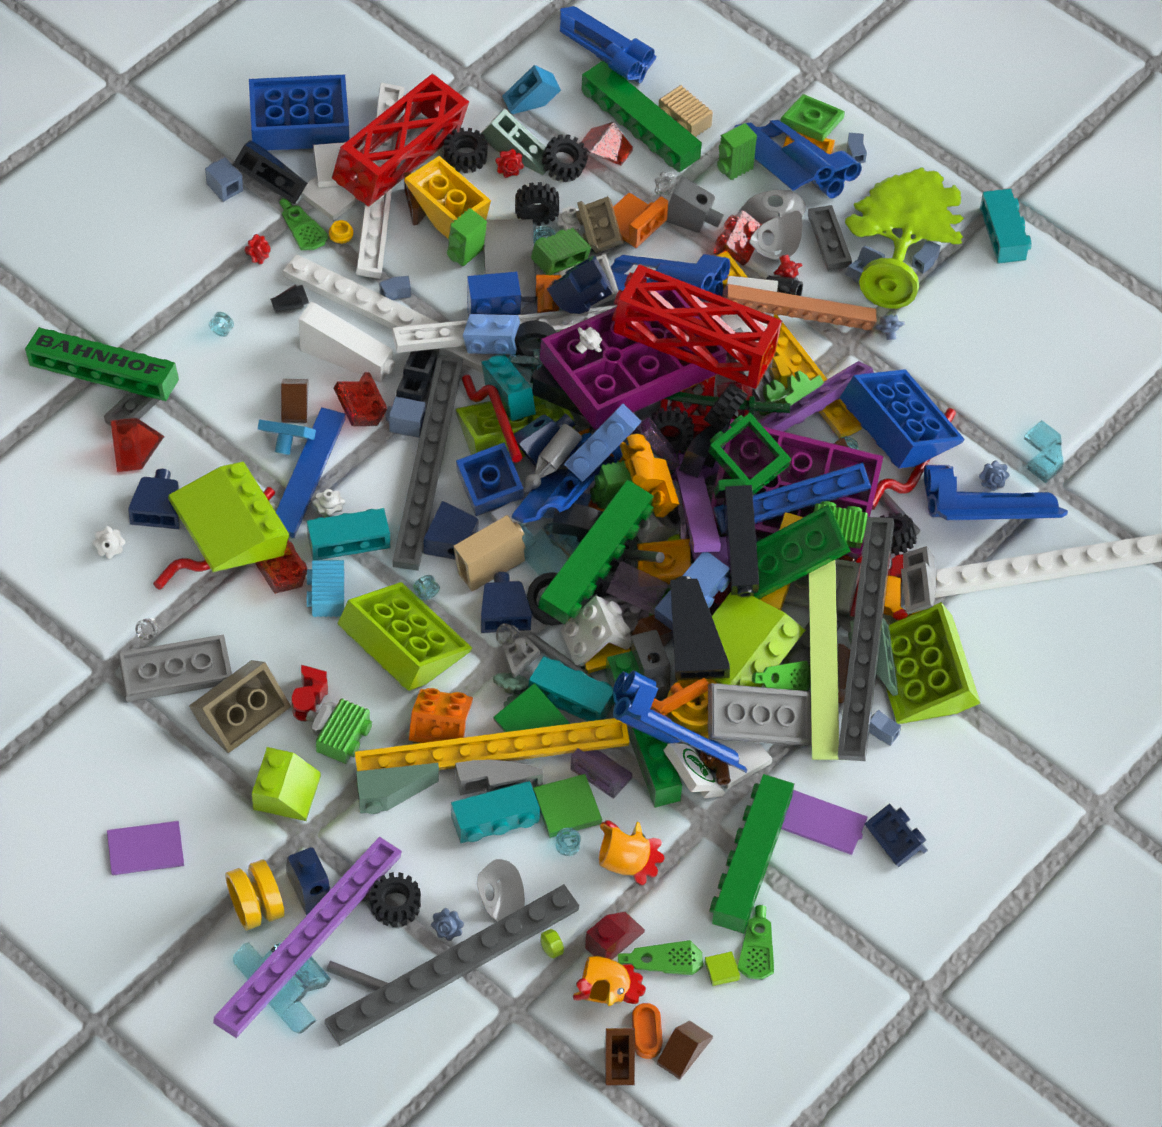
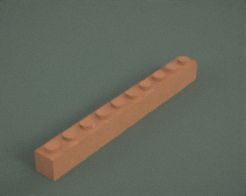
[723,284,877,330]

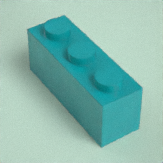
[980,189,1032,264]
[481,355,536,421]
[307,508,391,560]
[528,656,615,722]
[451,781,540,843]

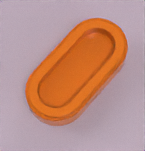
[632,1003,663,1059]

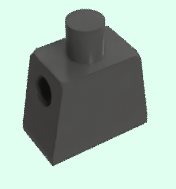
[665,176,724,233]
[631,630,670,697]

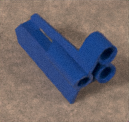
[560,6,657,84]
[734,120,862,198]
[610,254,730,302]
[512,433,623,523]
[924,465,1068,520]
[613,670,748,773]

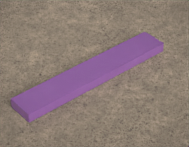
[671,453,721,553]

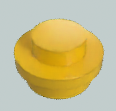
[329,220,353,244]

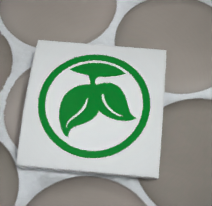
[663,743,725,798]

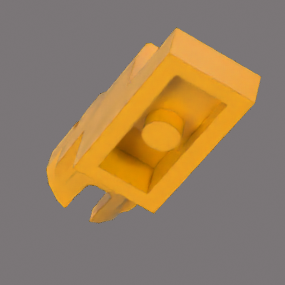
[619,434,679,518]

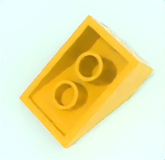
[404,156,491,239]

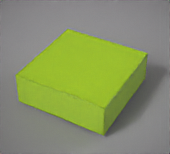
[704,951,740,986]

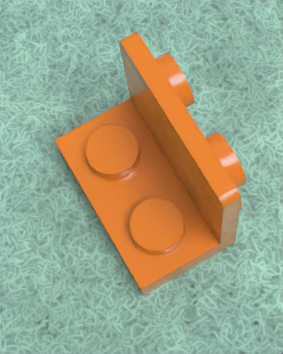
[613,193,668,248]
[409,688,473,743]

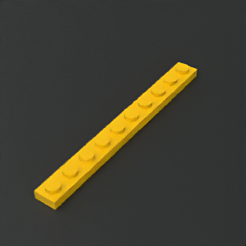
[717,251,862,439]
[355,718,630,771]

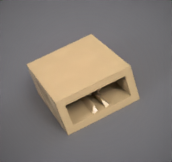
[454,515,526,592]

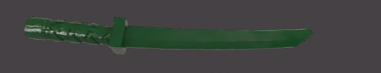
[664,392,791,415]

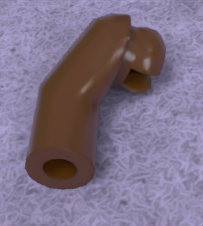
[700,751,731,785]

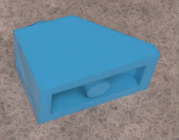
[502,65,561,114]

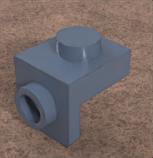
[845,245,885,284]

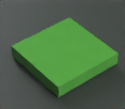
[780,94,845,142]
[533,774,602,838]

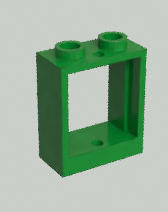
[708,413,792,495]

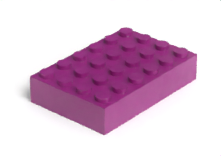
[539,290,727,430]
[710,419,884,562]

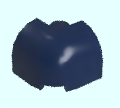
[547,255,613,314]

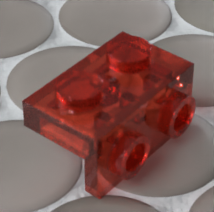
[713,210,762,266]
[333,372,387,426]
[255,540,307,594]

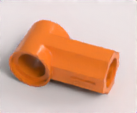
[536,275,561,313]

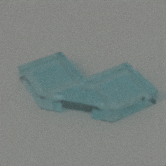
[1024,420,1064,483]

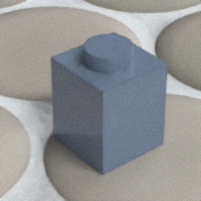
[205,157,243,202]
[386,397,425,438]

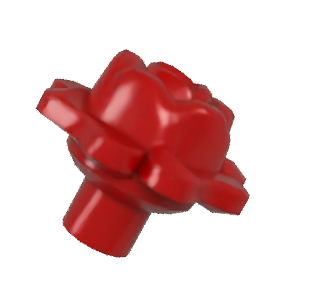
[495,149,524,178]
[245,234,271,264]
[773,254,803,277]

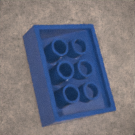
[249,74,350,151]
[839,369,965,469]

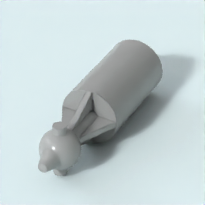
[524,424,582,493]

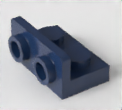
[864,803,928,867]

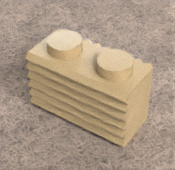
[658,85,713,137]

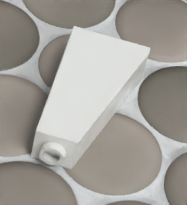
[299,301,395,382]

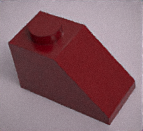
[585,912,645,960]

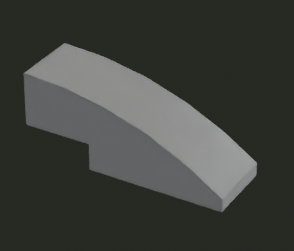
[901,546,936,614]
[455,760,543,795]

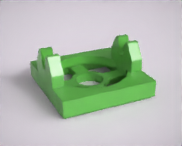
[759,370,824,416]

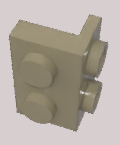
[576,196,624,253]

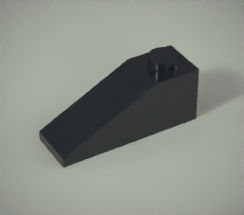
[232,140,308,204]

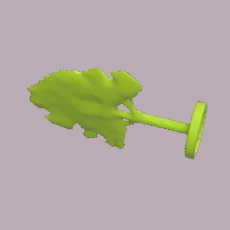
[845,167,964,309]

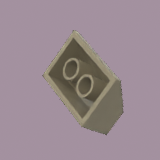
[189,660,291,753]

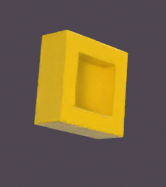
[769,355,791,389]

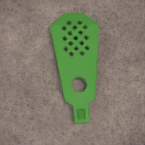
[279,198,329,250]
[752,661,811,691]
[738,905,774,980]
[618,940,703,975]

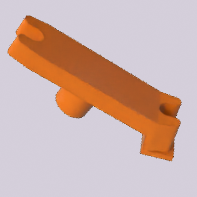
[650,678,709,716]

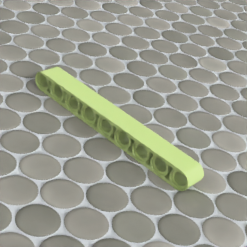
[809,560,839,760]

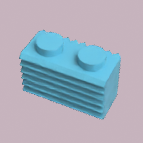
[307,560,345,617]

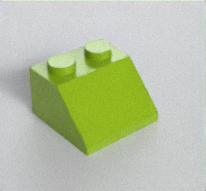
[252,747,321,821]

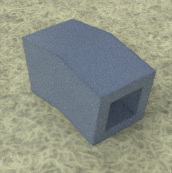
[847,133,867,163]
[912,240,941,274]
[379,276,411,301]
[869,710,901,746]

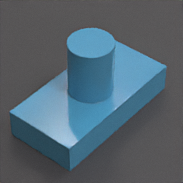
[257,419,316,455]

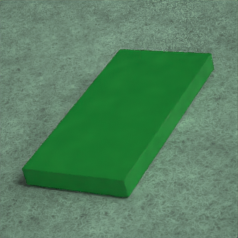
[753,505,851,599]

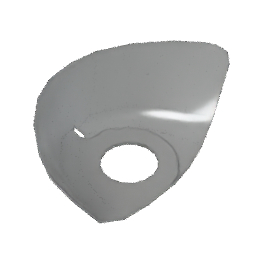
[738,190,806,233]
[749,210,802,260]
[477,859,525,922]

